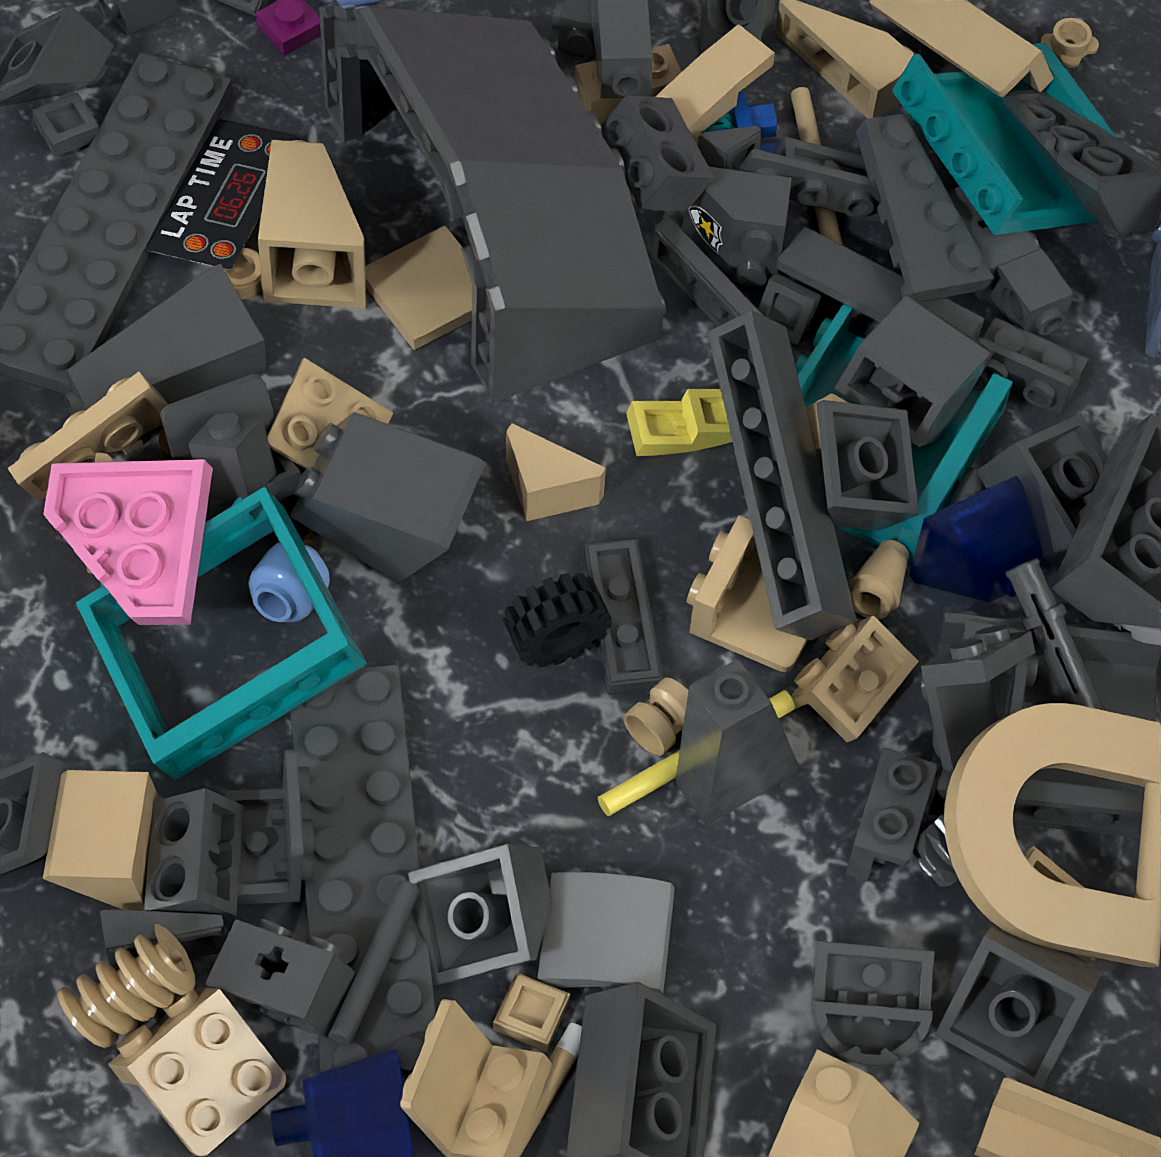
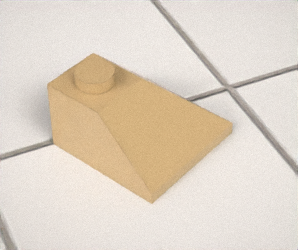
[768,1049,920,1157]

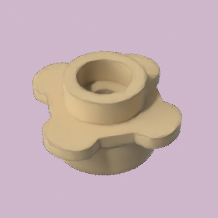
[1041,18,1099,68]

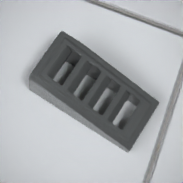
[100,910,226,971]

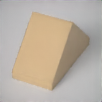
[506,423,606,521]

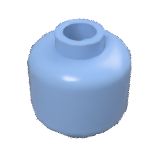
[248,542,330,623]

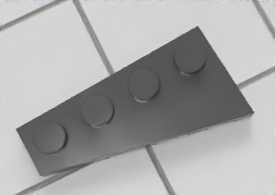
[855,114,994,302]

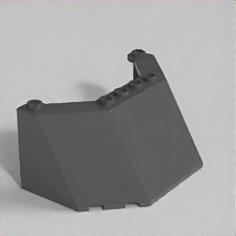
[319,4,667,403]

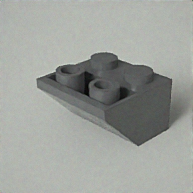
[835,295,994,447]

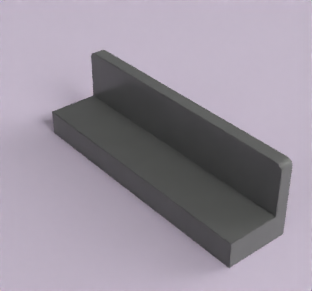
[776,226,985,340]

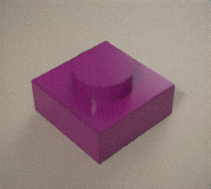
[256,0,321,56]

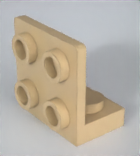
[400,999,553,1157]

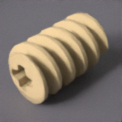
[57,924,195,1048]

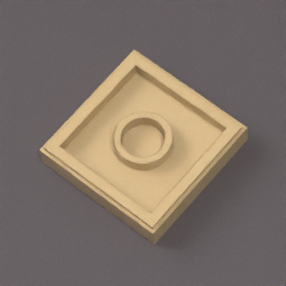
[365,226,472,351]

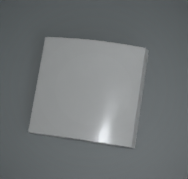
[537,872,675,994]

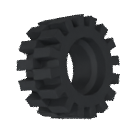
[503,573,612,667]

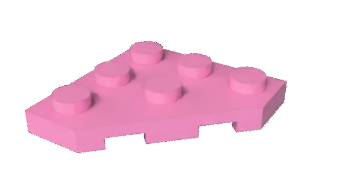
[43,459,213,625]

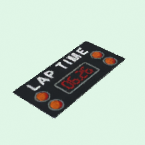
[146,119,300,270]

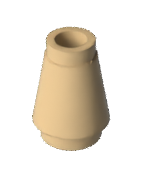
[848,540,909,619]

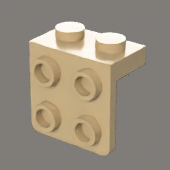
[686,515,807,672]
[108,987,286,1156]

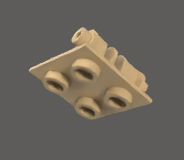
[267,358,393,469]

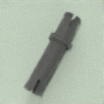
[1005,558,1106,711]

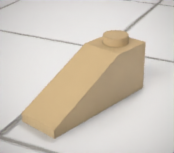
[775,0,914,119]

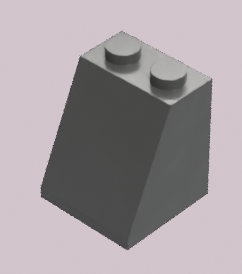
[290,412,486,583]

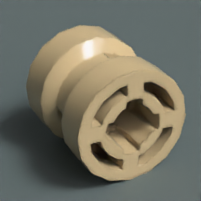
[623,677,688,756]

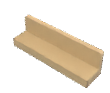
[870,0,1054,97]
[974,1078,1161,1157]

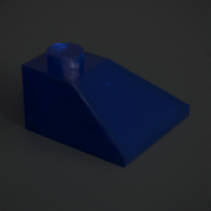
[909,475,1043,603]

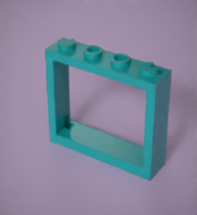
[76,486,368,781]

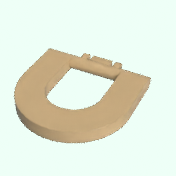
[944,703,1161,967]

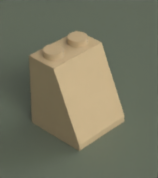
[258,140,367,309]

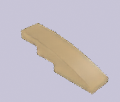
[627,24,775,198]

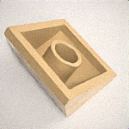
[43,770,160,911]

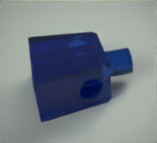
[270,1048,415,1157]

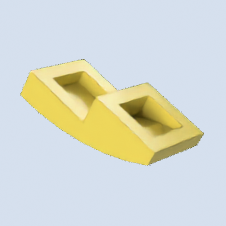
[626,389,733,456]

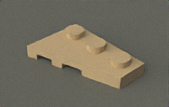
[8,372,169,501]

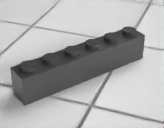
[708,310,857,641]

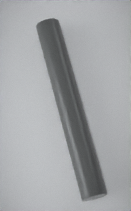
[329,880,420,1046]

